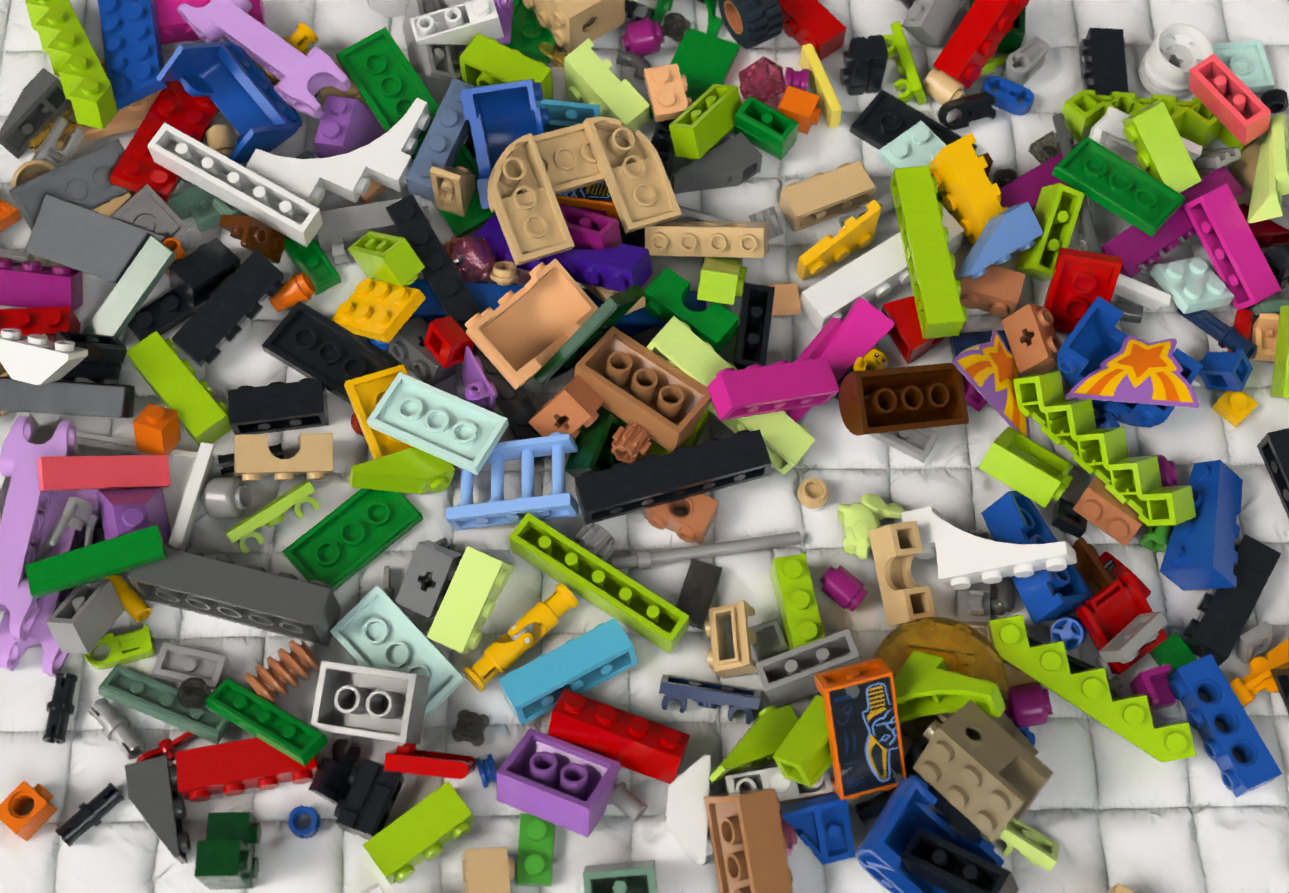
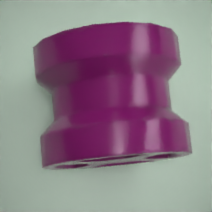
[783,67,809,95]

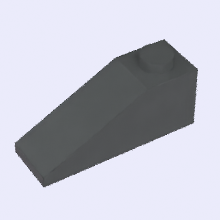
[0,68,71,159]

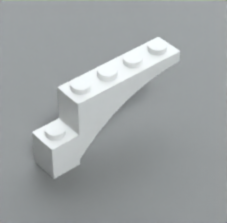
[901,506,1077,590]

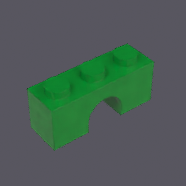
[643,267,740,354]

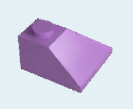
[97,487,171,543]

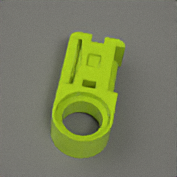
[84,624,156,670]

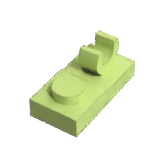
[987,817,1059,872]

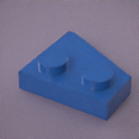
[780,793,856,865]

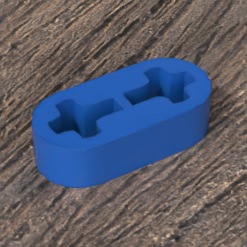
[981,76,1034,116]

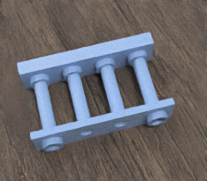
[446,432,579,531]

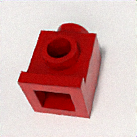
[424,316,475,368]

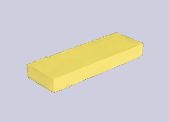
[799,43,842,129]

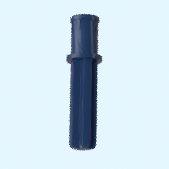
[1177,308,1257,359]

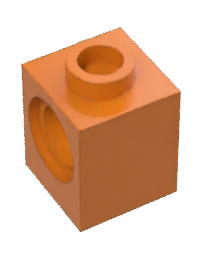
[0,781,57,841]

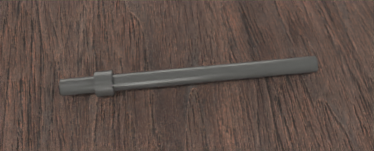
[1052,113,1102,254]

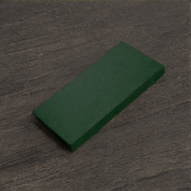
[533,284,645,385]

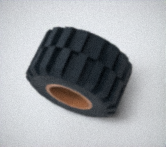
[718,0,783,49]

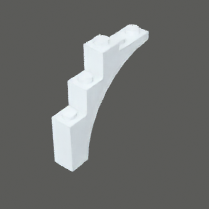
[245,98,431,206]

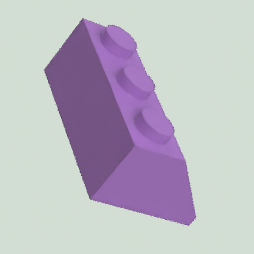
[497,728,620,838]

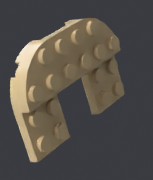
[487,117,682,266]

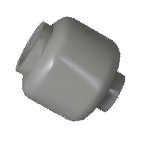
[200,477,251,519]

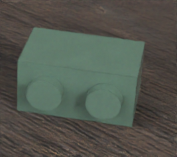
[583,860,658,893]

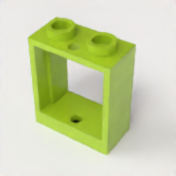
[978,426,1074,508]

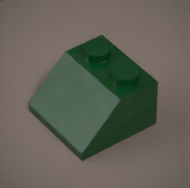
[565,413,626,478]

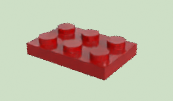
[1043,247,1123,334]

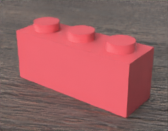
[1189,54,1271,146]

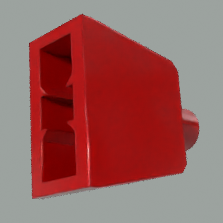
[881,296,946,364]

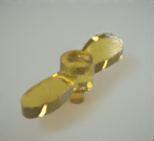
[539,42,568,68]

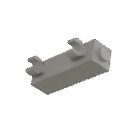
[317,195,431,266]

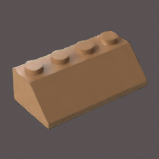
[573,326,712,452]
[704,788,793,893]

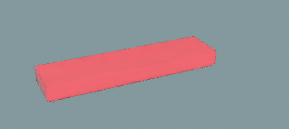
[37,455,171,491]

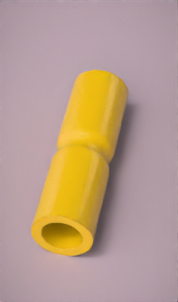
[101,573,152,623]

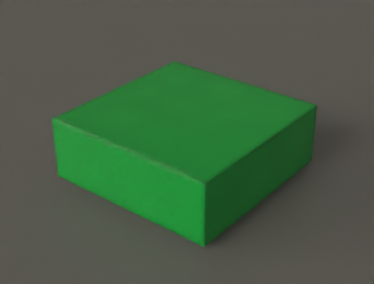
[1149,632,1197,678]

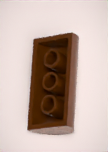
[839,363,969,436]

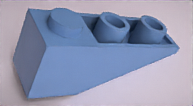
[956,202,1044,280]

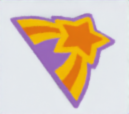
[952,329,1030,438]
[1066,336,1199,408]

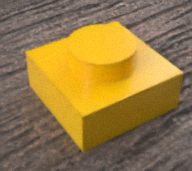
[1212,390,1259,428]

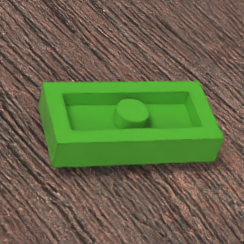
[516,813,555,887]

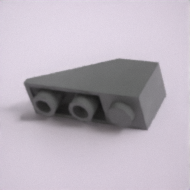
[671,132,762,194]
[125,756,191,864]

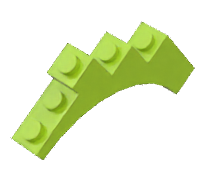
[773,650,1006,788]

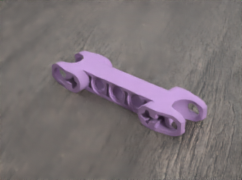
[177,0,352,119]
[0,416,76,642]
[0,490,102,677]

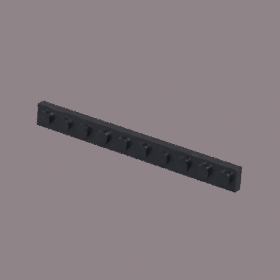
[386,194,552,466]

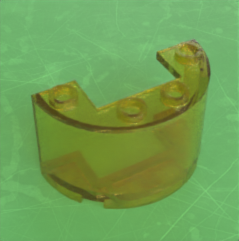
[873,617,1009,700]

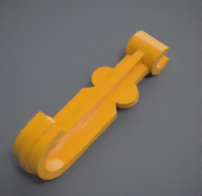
[1229,638,1289,708]

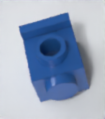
[1199,348,1253,392]

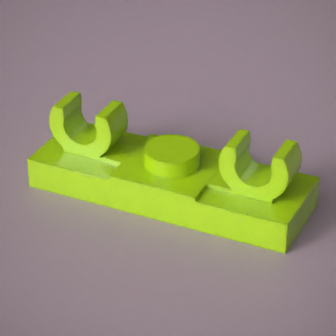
[883,21,928,105]
[224,480,319,554]

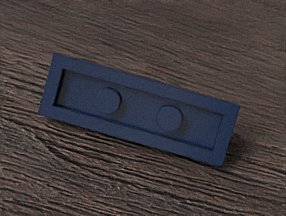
[659,674,761,724]

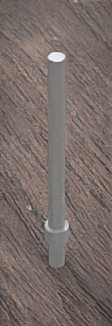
[611,531,801,570]

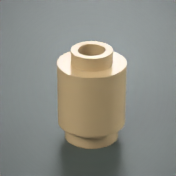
[922,68,965,105]
[205,124,236,158]

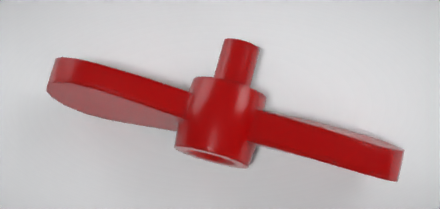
[136,732,196,762]

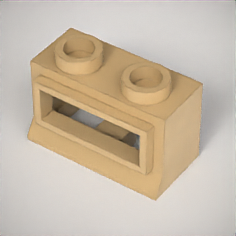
[704,600,758,678]

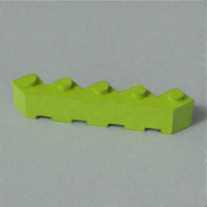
[25,0,118,130]
[1061,90,1259,153]
[1013,370,1196,526]
[986,615,1196,763]

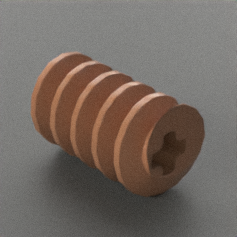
[244,637,320,704]

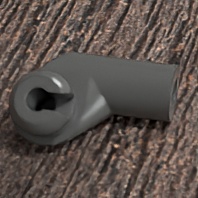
[616,50,652,80]
[991,577,1017,616]

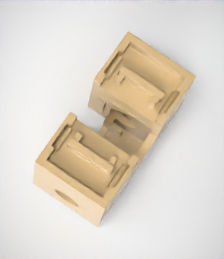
[522,0,625,54]

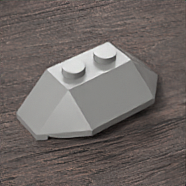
[403,0,462,81]

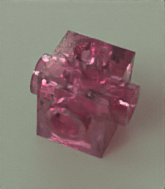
[739,56,786,103]

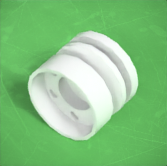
[1138,23,1214,100]

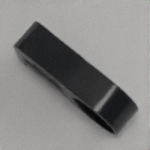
[938,91,996,130]

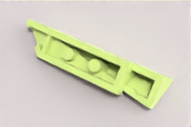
[1247,113,1289,223]

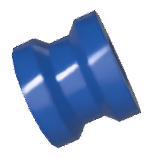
[1050,615,1087,650]

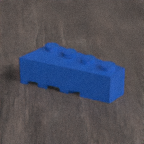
[1160,460,1243,591]
[981,491,1093,624]

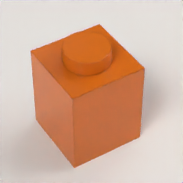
[778,85,822,135]
[133,403,181,455]

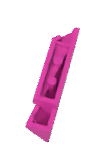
[785,297,895,422]

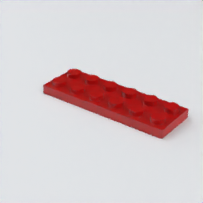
[110,81,220,203]

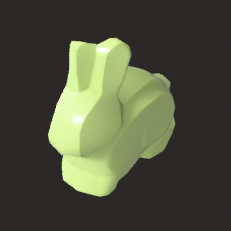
[838,493,905,560]

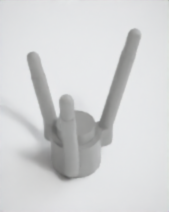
[36,497,98,561]

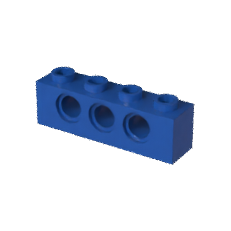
[1167,654,1282,798]

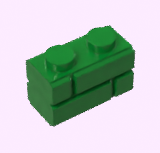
[733,96,799,160]

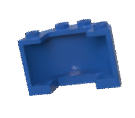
[460,79,550,209]
[1057,296,1203,428]
[857,775,1004,893]

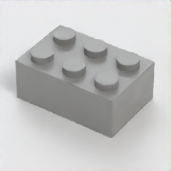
[310,661,430,744]

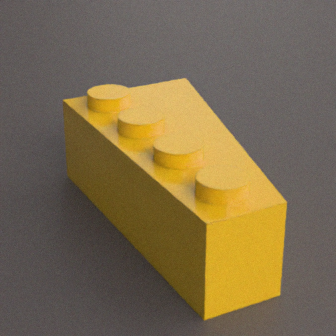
[929,132,1016,264]

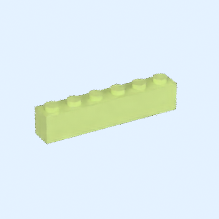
[646,316,815,475]

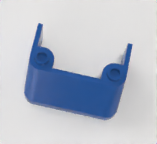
[156,41,303,164]

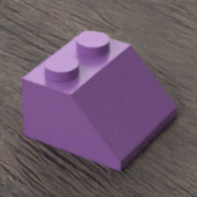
[314,95,386,158]

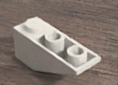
[410,0,504,45]

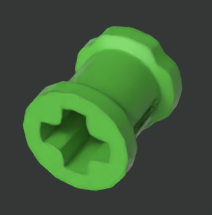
[1140,525,1174,552]

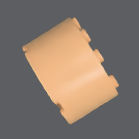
[464,258,598,390]

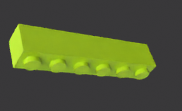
[890,165,967,339]
[509,512,690,654]

